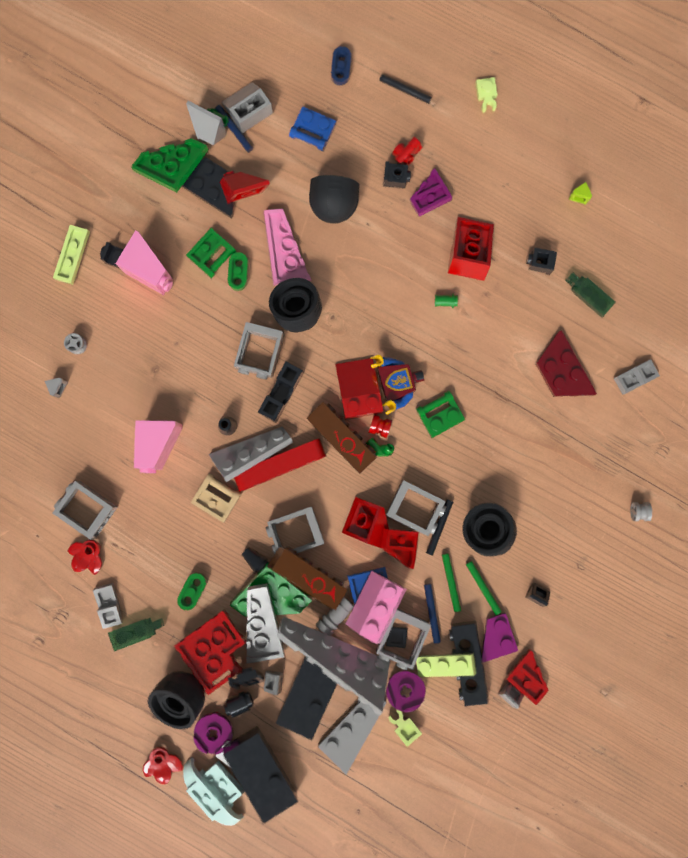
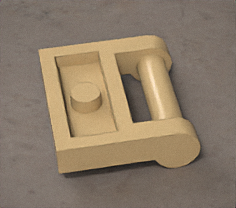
[191,473,242,523]

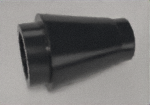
[218,417,237,436]
[242,547,268,573]

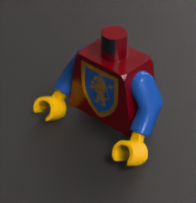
[370,355,424,414]

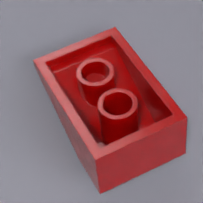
[448,217,494,281]
[335,358,383,420]

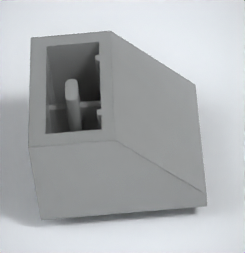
[221,82,273,133]

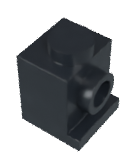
[383,161,411,189]
[526,248,557,275]

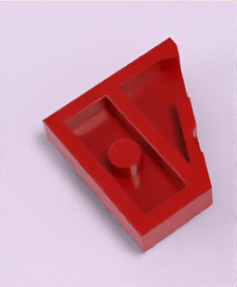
[381,529,419,569]
[505,649,549,706]

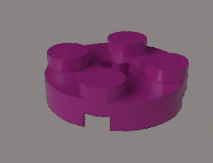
[386,671,426,712]
[193,712,234,755]

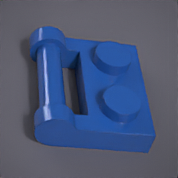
[289,106,336,151]

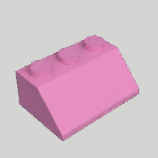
[346,571,407,644]

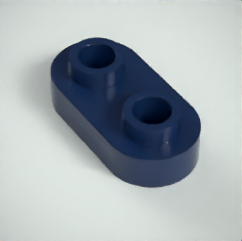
[331,47,351,86]

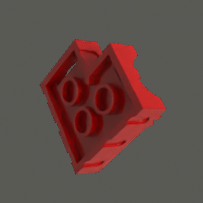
[174,609,247,695]

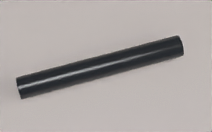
[379,74,432,104]
[426,499,454,556]

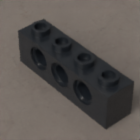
[449,621,489,706]

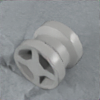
[64,333,87,354]
[630,502,652,521]

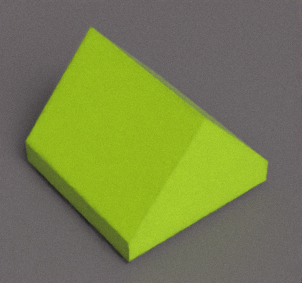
[569,182,592,204]

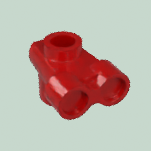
[392,136,423,165]

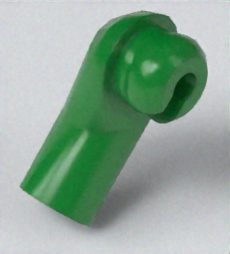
[366,437,394,457]

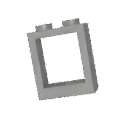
[234,322,284,380]
[386,480,446,536]
[53,481,118,540]
[266,507,325,554]
[376,609,431,670]

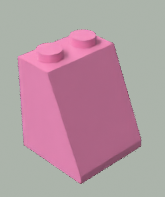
[115,230,173,295]
[134,421,182,473]

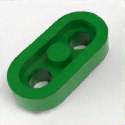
[228,252,249,291]
[177,573,207,610]

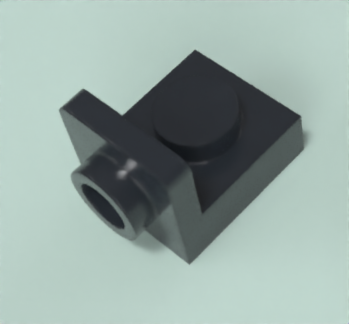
[100,242,124,269]

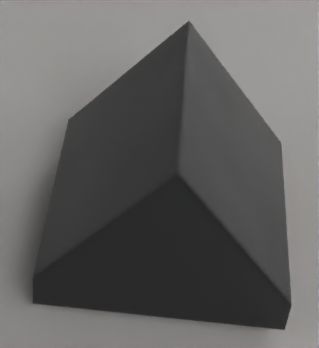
[525,582,550,607]

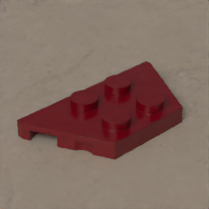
[535,330,597,397]

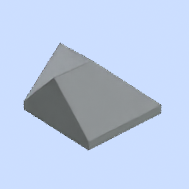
[186,101,227,145]

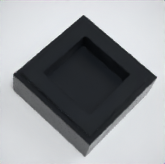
[386,626,407,648]

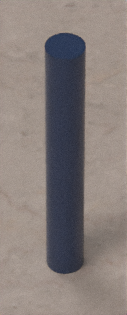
[215,105,253,153]
[424,584,441,643]

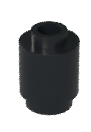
[224,691,254,718]

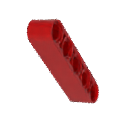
[234,438,327,492]

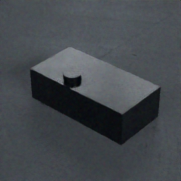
[276,656,337,741]
[223,726,298,824]

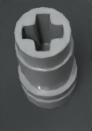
[316,597,354,636]

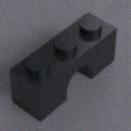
[258,361,304,423]

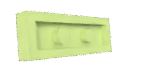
[53,225,90,285]
[416,653,476,677]

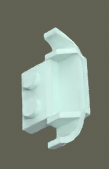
[183,757,244,825]

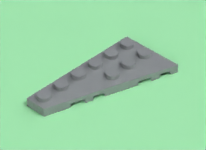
[277,617,390,715]

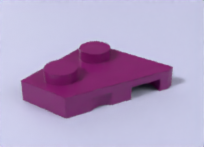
[410,169,452,217]
[482,612,518,662]

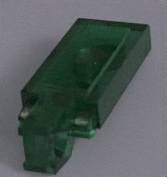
[565,272,616,318]
[108,617,165,651]

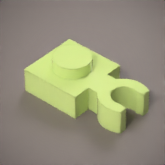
[475,77,497,113]
[388,710,422,747]

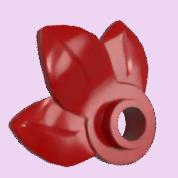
[67,540,102,575]
[143,747,183,785]

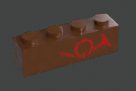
[307,402,377,474]
[267,546,347,610]

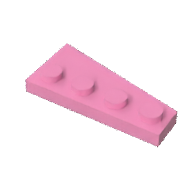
[264,209,311,286]

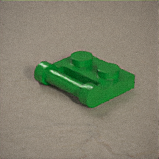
[186,228,237,279]
[415,390,465,439]

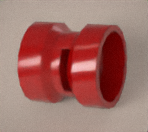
[369,415,392,438]

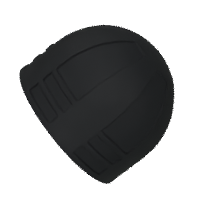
[309,175,360,224]
[269,278,322,333]
[462,503,517,557]
[148,671,205,729]

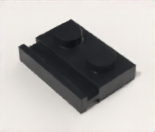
[228,667,264,690]

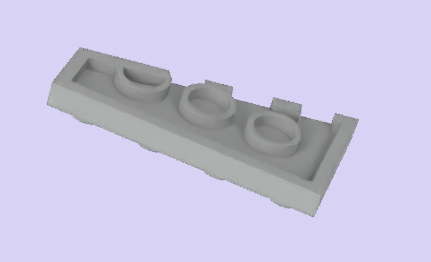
[209,427,293,482]

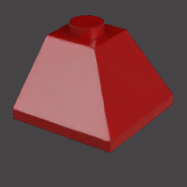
[220,171,270,203]
[342,497,389,549]

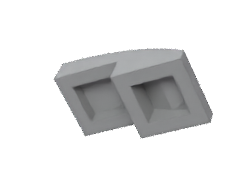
[614,359,660,395]
[93,583,122,629]

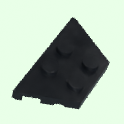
[182,157,235,219]

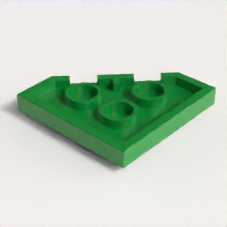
[131,138,209,193]
[230,562,312,617]

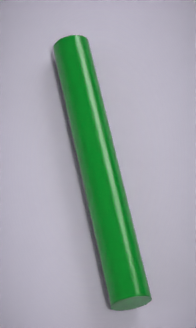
[442,553,462,612]
[465,561,502,615]

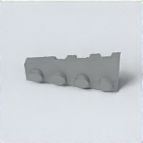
[246,583,285,664]
[318,699,386,774]

